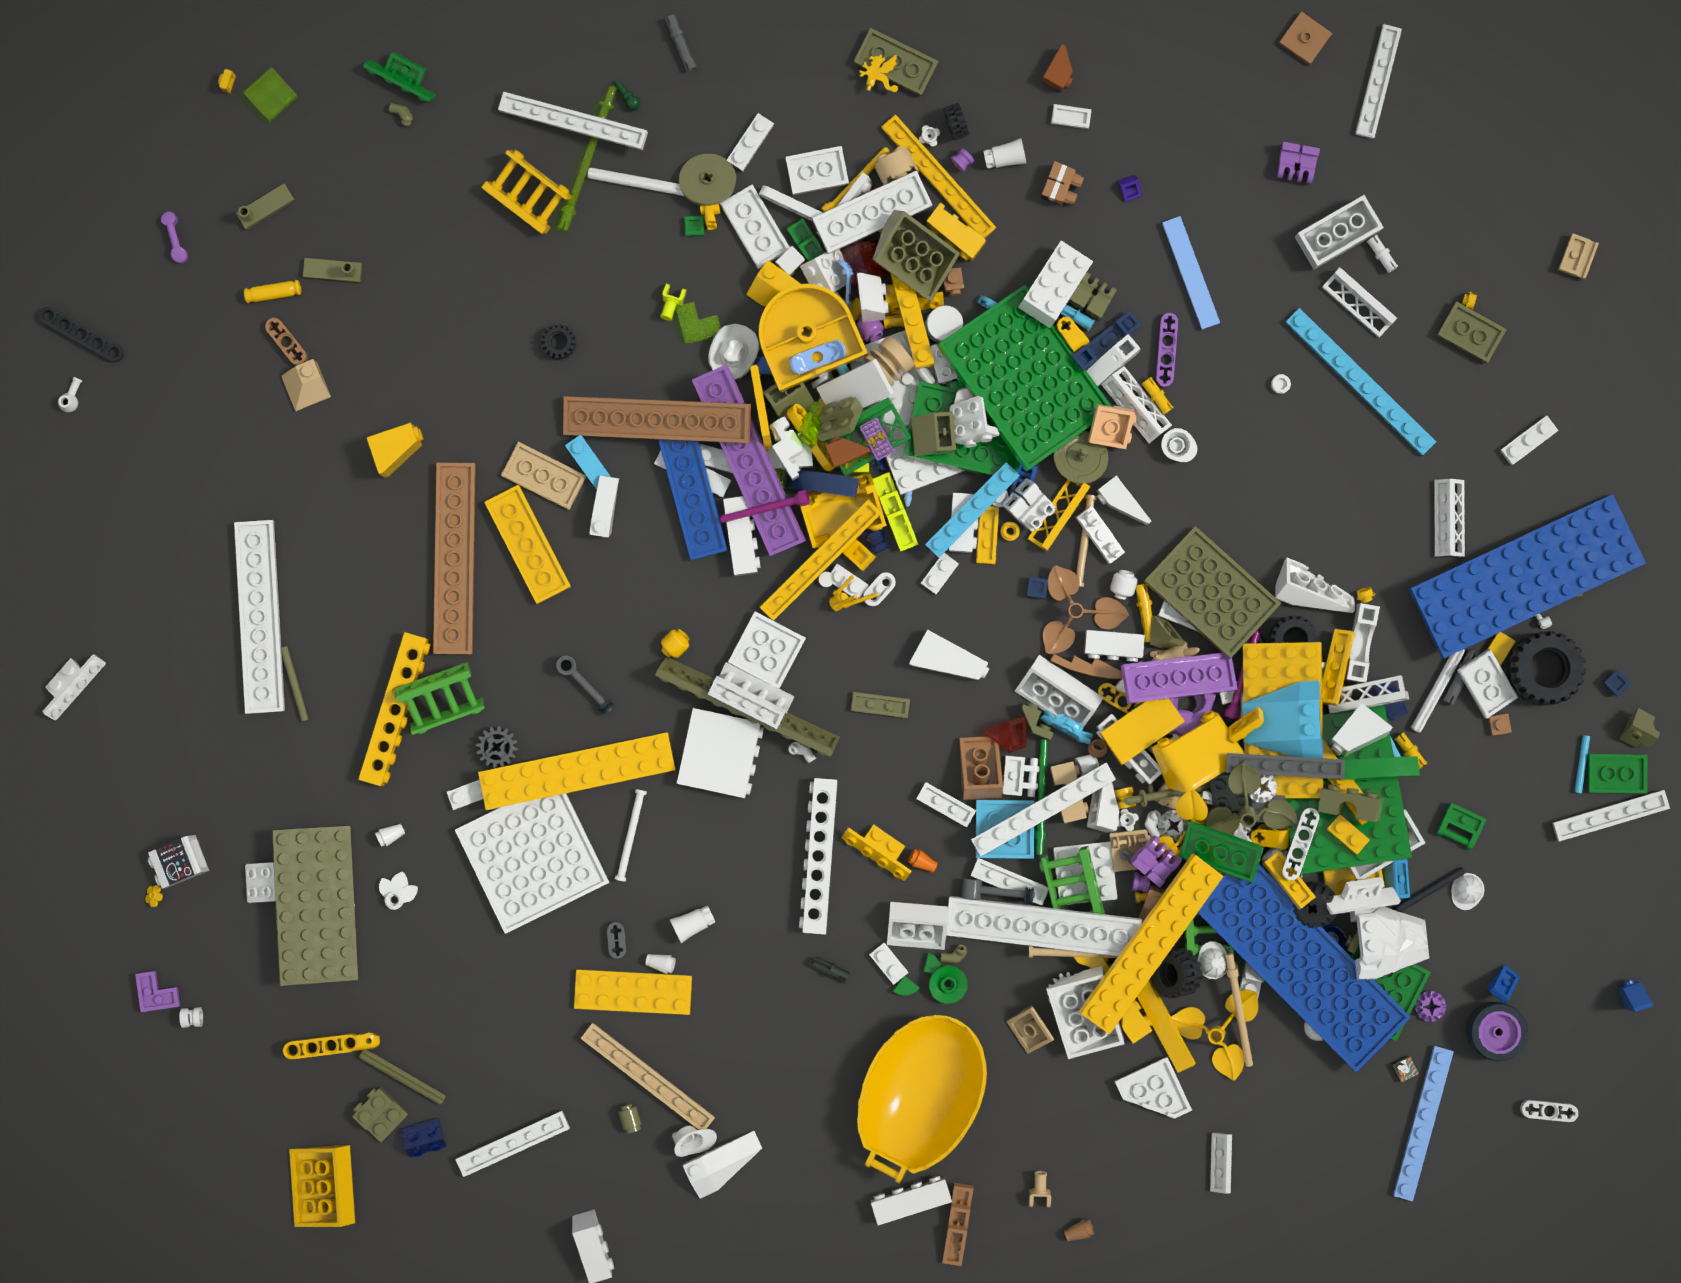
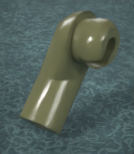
[389,103,413,126]
[941,944,967,964]

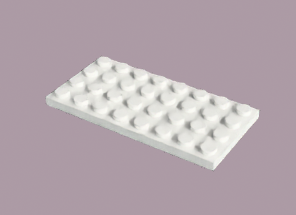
[849,330,966,495]

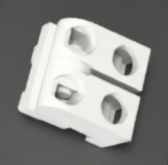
[1001,478,1055,532]

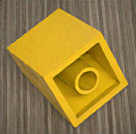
[367,423,423,478]

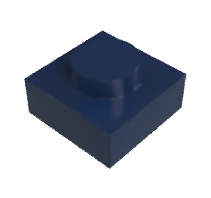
[1026,577,1048,599]
[1602,669,1631,697]

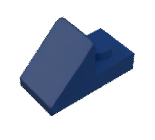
[1486,965,1520,1004]

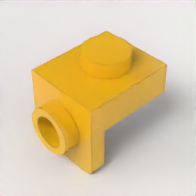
[842,539,876,571]

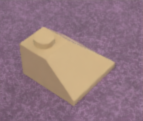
[281,359,331,411]

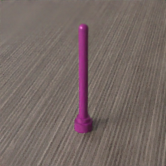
[720,490,810,523]
[1223,630,1260,721]

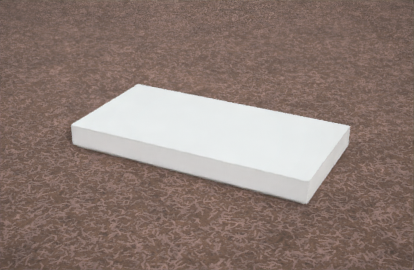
[720,184,790,270]
[816,359,894,408]

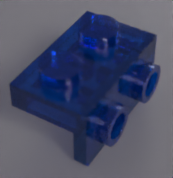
[401,1118,447,1157]

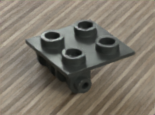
[1209,774,1253,812]

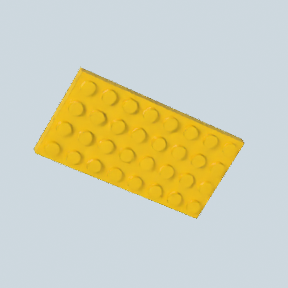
[1243,642,1324,798]

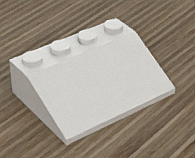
[1046,966,1124,1059]

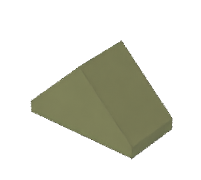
[1150,616,1185,649]

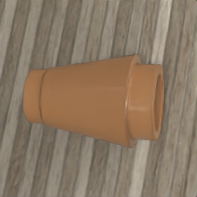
[1064,1219,1095,1242]

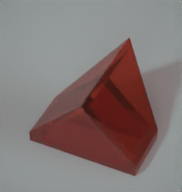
[981,716,1026,753]

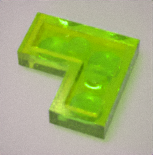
[676,302,721,344]

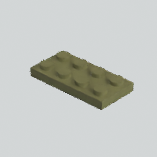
[854,28,939,97]

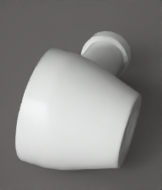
[58,377,82,413]

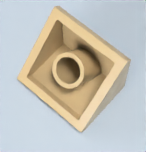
[1006,1005,1054,1054]

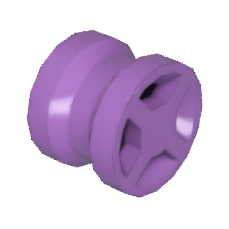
[950,148,974,172]
[1132,872,1150,893]

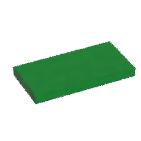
[1180,821,1264,883]

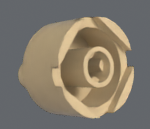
[875,146,919,186]

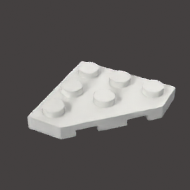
[1114,1057,1192,1118]

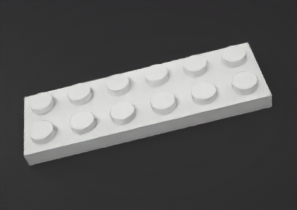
[812,171,933,254]

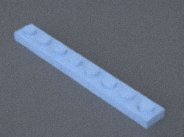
[1393,1046,1454,1201]

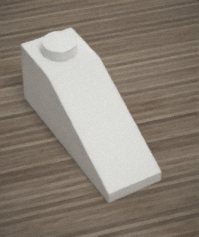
[590,475,619,537]
[1097,476,1151,525]
[1087,782,1119,833]

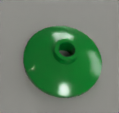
[929,965,968,1004]

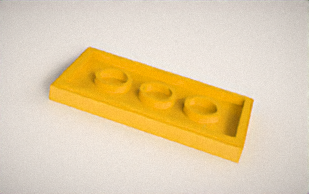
[750,365,772,451]
[1099,699,1185,765]

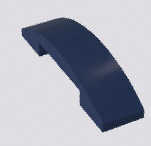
[1071,311,1142,371]
[786,470,859,498]

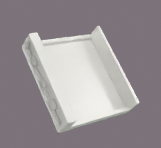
[677,708,764,798]

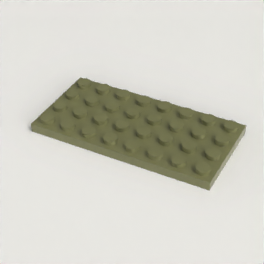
[272,826,358,986]

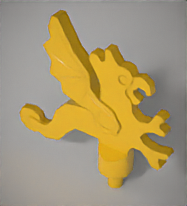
[859,55,898,92]

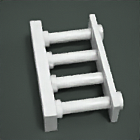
[708,662,795,729]

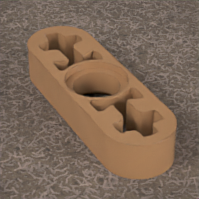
[265,318,308,365]

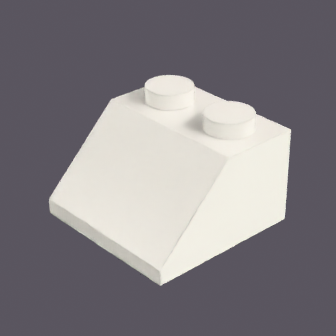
[857,273,889,322]

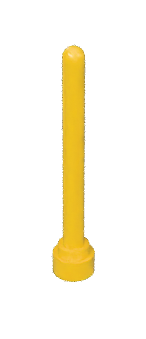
[820,147,889,213]

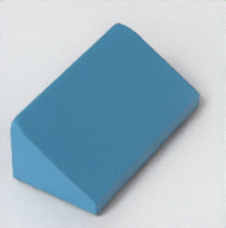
[1384,859,1410,899]

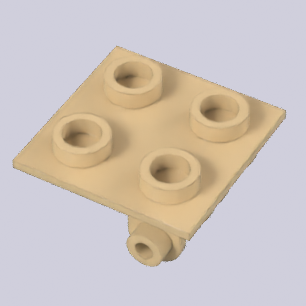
[1109,829,1151,872]

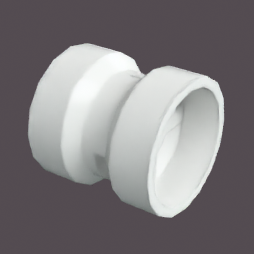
[180,1007,203,1028]

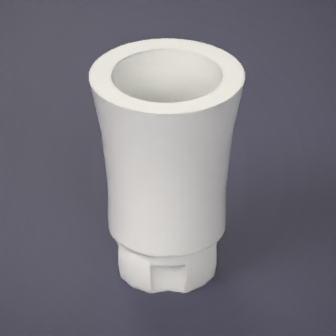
[983,138,1027,169]
[670,906,715,944]

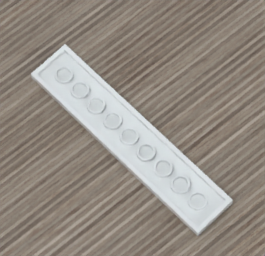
[234,520,285,714]
[946,896,1143,956]

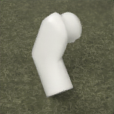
[788,742,816,763]

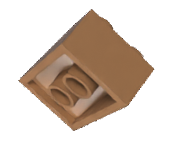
[959,736,1003,800]

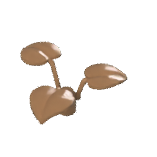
[1043,566,1129,654]

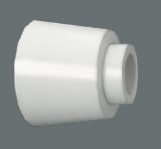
[1075,755,1099,777]

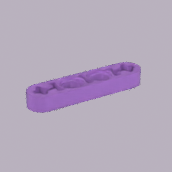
[1156,313,1178,388]

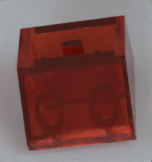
[841,239,891,287]

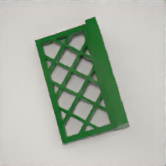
[825,397,912,476]

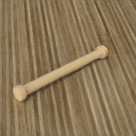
[1076,495,1097,587]
[1029,946,1118,958]

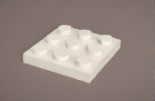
[728,612,806,689]
[1053,842,1117,905]

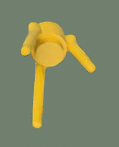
[829,575,879,611]

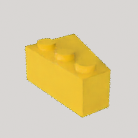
[926,203,986,262]

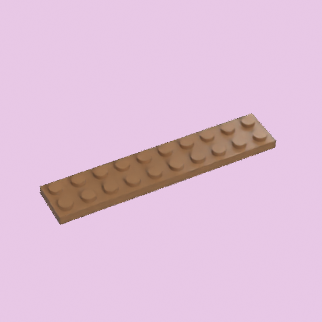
[563,396,751,443]
[433,463,476,655]

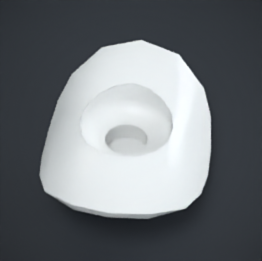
[708,324,760,380]

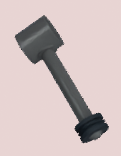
[556,656,615,715]
[961,879,1035,903]

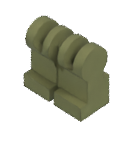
[1067,272,1117,321]

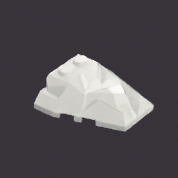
[1350,907,1429,980]

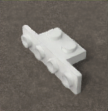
[43,655,106,720]
[1327,877,1400,914]

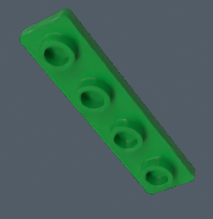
[363,52,436,102]

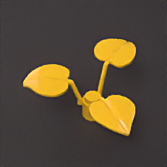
[1155,790,1208,860]
[1171,990,1258,1081]

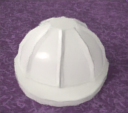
[1161,428,1197,462]
[1451,873,1484,910]
[1197,941,1228,979]

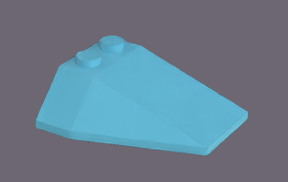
[1242,681,1324,758]

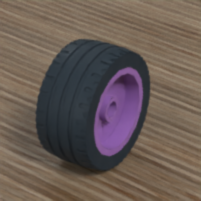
[1466,1002,1528,1061]

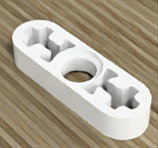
[1520,1100,1578,1122]

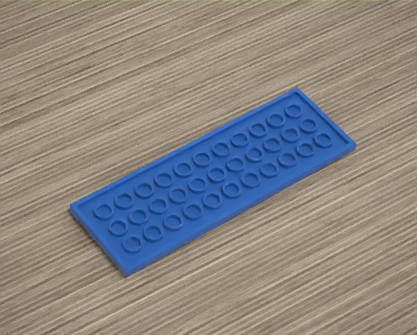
[1409,494,1646,659]
[1198,865,1411,1072]

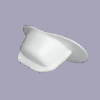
[672,1126,717,1157]

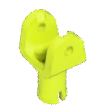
[660,283,687,321]

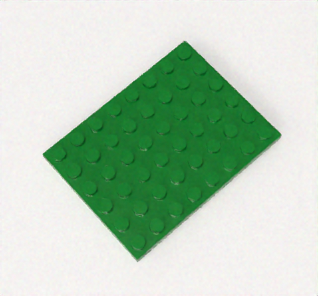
[936,285,1112,471]
[1285,705,1412,875]

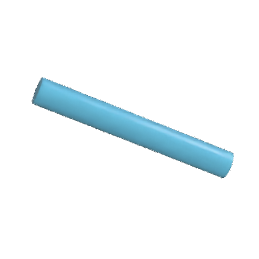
[1574,735,1590,793]

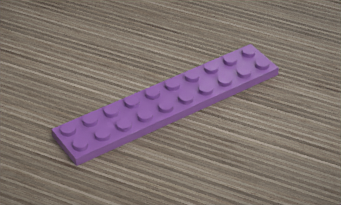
[692,364,806,556]

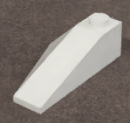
[1275,557,1355,613]
[683,1131,762,1199]

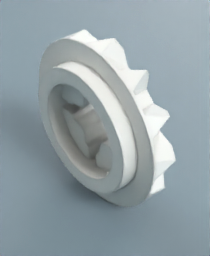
[1248,774,1278,803]
[1158,810,1189,841]

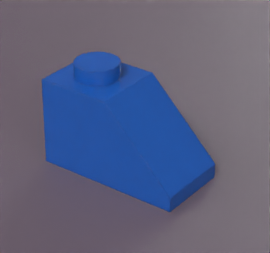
[1618,979,1654,1012]

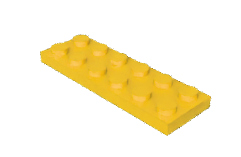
[484,485,571,604]
[574,969,692,1015]

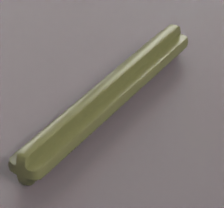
[359,1049,446,1105]

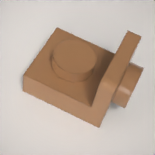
[943,267,965,296]

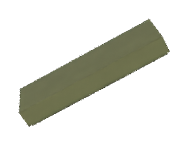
[851,692,910,718]

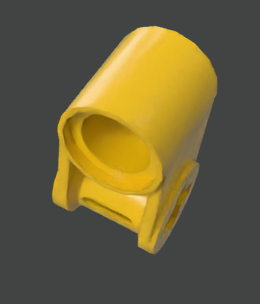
[1055,317,1089,354]
[1251,824,1290,850]

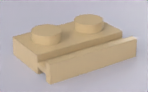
[1558,233,1599,280]

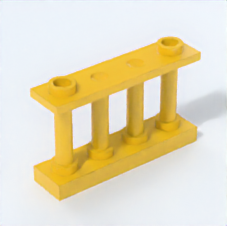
[481,150,572,234]

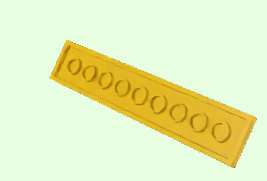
[478,732,675,810]
[1078,853,1223,1035]

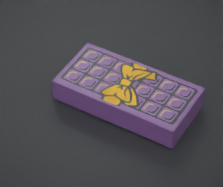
[860,418,895,461]

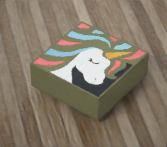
[1392,1056,1419,1082]

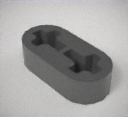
[607,922,627,959]

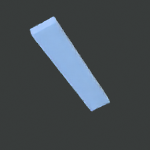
[1162,216,1220,330]

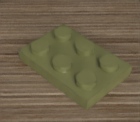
[1436,301,1507,364]

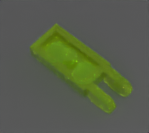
[797,401,822,449]

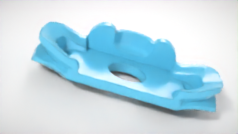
[1040,710,1093,745]

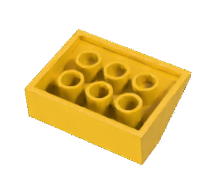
[289,1145,355,1227]

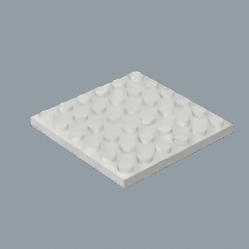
[455,793,610,934]

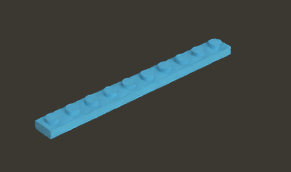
[1285,308,1436,456]

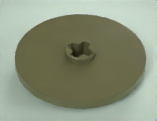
[679,154,736,206]

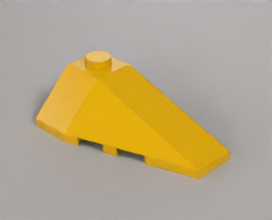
[746,260,800,307]

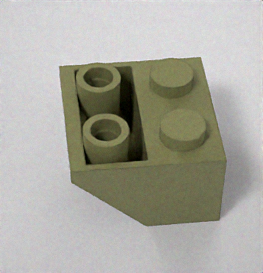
[763,383,816,424]
[911,412,956,456]

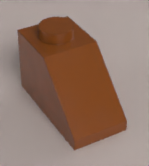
[1042,44,1073,92]
[826,436,872,468]

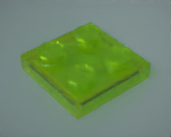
[243,67,298,122]

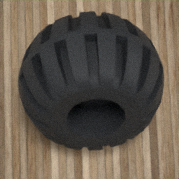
[1293,881,1337,928]

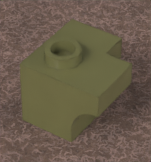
[1619,708,1660,748]

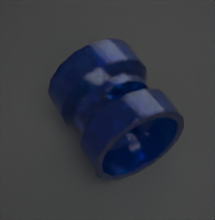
[865,529,890,554]

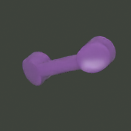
[161,211,188,264]

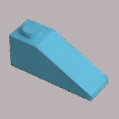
[565,435,611,490]

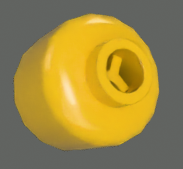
[661,629,690,658]

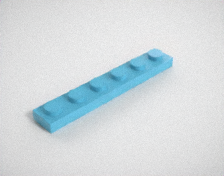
[925,462,1020,558]

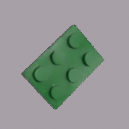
[1588,754,1647,793]

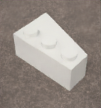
[572,1209,614,1283]

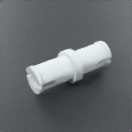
[1367,235,1398,273]

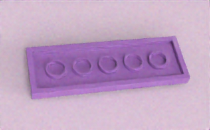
[1121,653,1238,704]

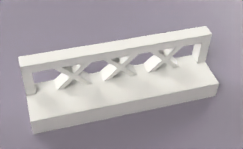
[1322,268,1397,338]
[1101,366,1172,443]
[1434,479,1465,557]
[1328,675,1409,714]

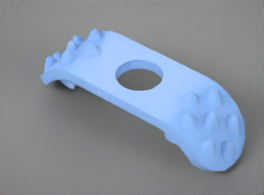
[837,259,853,308]
[790,340,846,375]

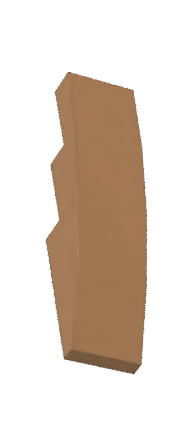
[1049,654,1123,679]
[942,1183,974,1266]

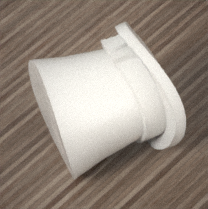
[925,306,963,343]

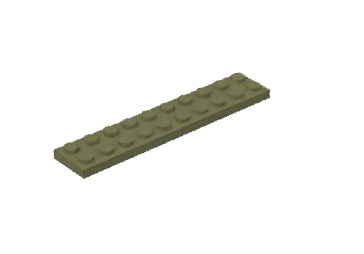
[655,657,840,757]

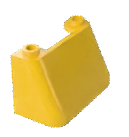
[800,473,886,548]
[1152,711,1244,792]

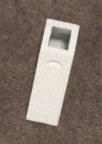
[1087,334,1140,387]

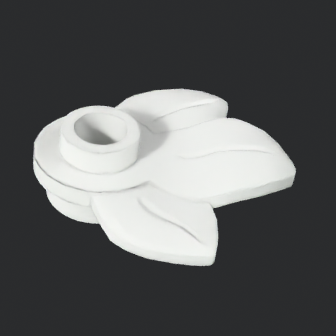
[379,872,418,910]

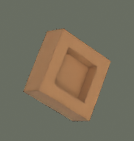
[1488,714,1512,736]

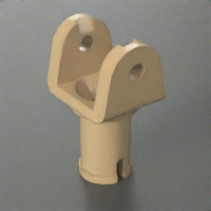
[1029,1171,1051,1207]

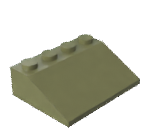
[873,210,960,302]

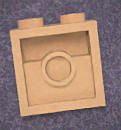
[1088,404,1136,449]

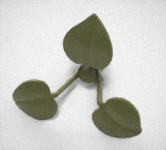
[1206,764,1298,834]

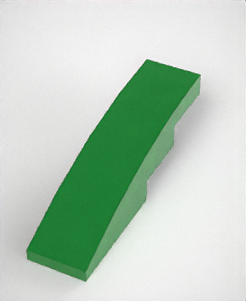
[786,218,825,262]
[1340,756,1420,780]

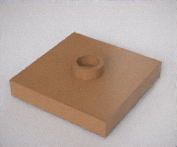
[1279,11,1332,65]

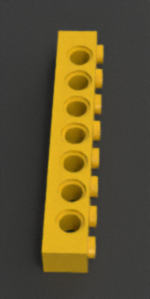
[358,632,431,786]

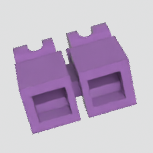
[1277,142,1320,184]
[1130,835,1182,887]

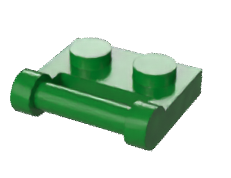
[1436,803,1487,850]

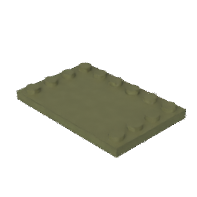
[1144,526,1281,659]

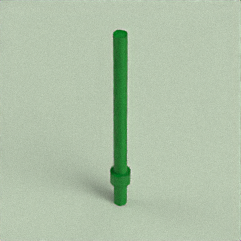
[1034,739,1048,855]

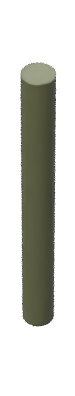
[281,646,309,722]

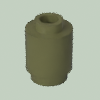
[618,1103,642,1134]

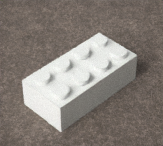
[1295,195,1384,270]
[1018,241,1093,328]

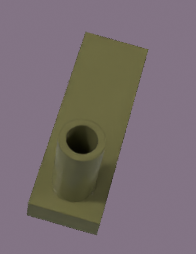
[236,183,295,230]
[303,258,363,283]

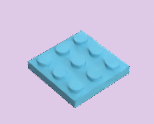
[976,800,1034,859]

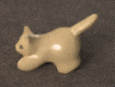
[1150,641,1200,661]

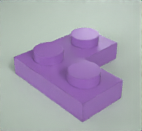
[135,971,180,1012]

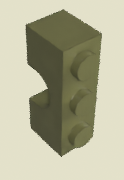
[1318,784,1383,822]

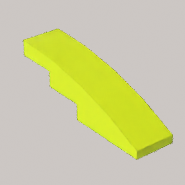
[872,472,918,551]

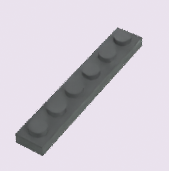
[1226,753,1345,779]

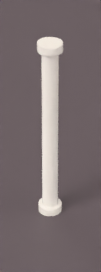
[615,789,647,882]

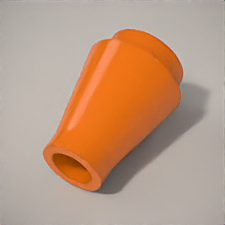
[908,849,938,873]

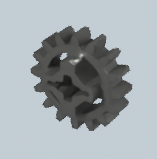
[476,726,519,768]

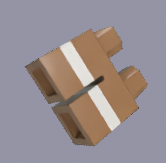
[1041,161,1084,205]

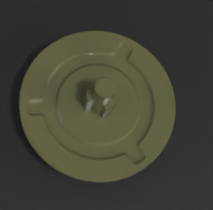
[1053,430,1108,484]

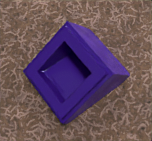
[1117,175,1142,202]

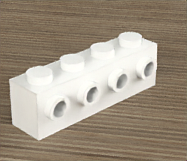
[1096,714,1162,784]

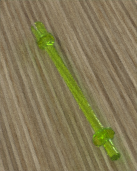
[557,86,617,231]

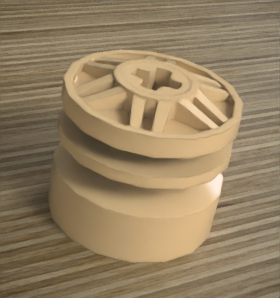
[864,336,915,387]

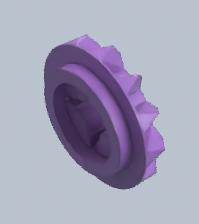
[1415,991,1447,1022]

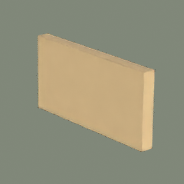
[501,442,587,510]

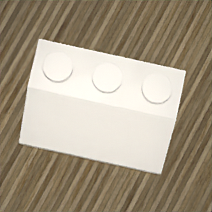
[887,902,948,950]

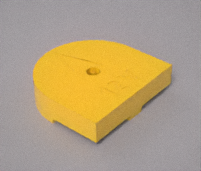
[759,284,868,392]

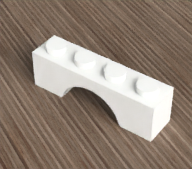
[1344,603,1380,683]

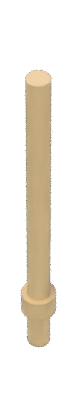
[1225,953,1253,1067]

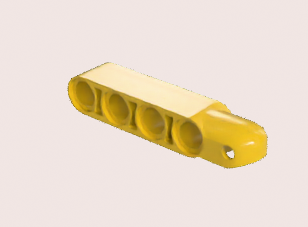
[283,1033,380,1059]

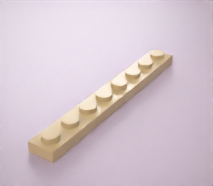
[581,1023,715,1130]

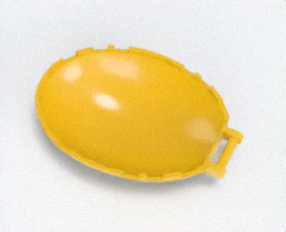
[857,1015,987,1184]

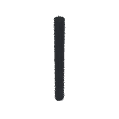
[1395,867,1465,912]

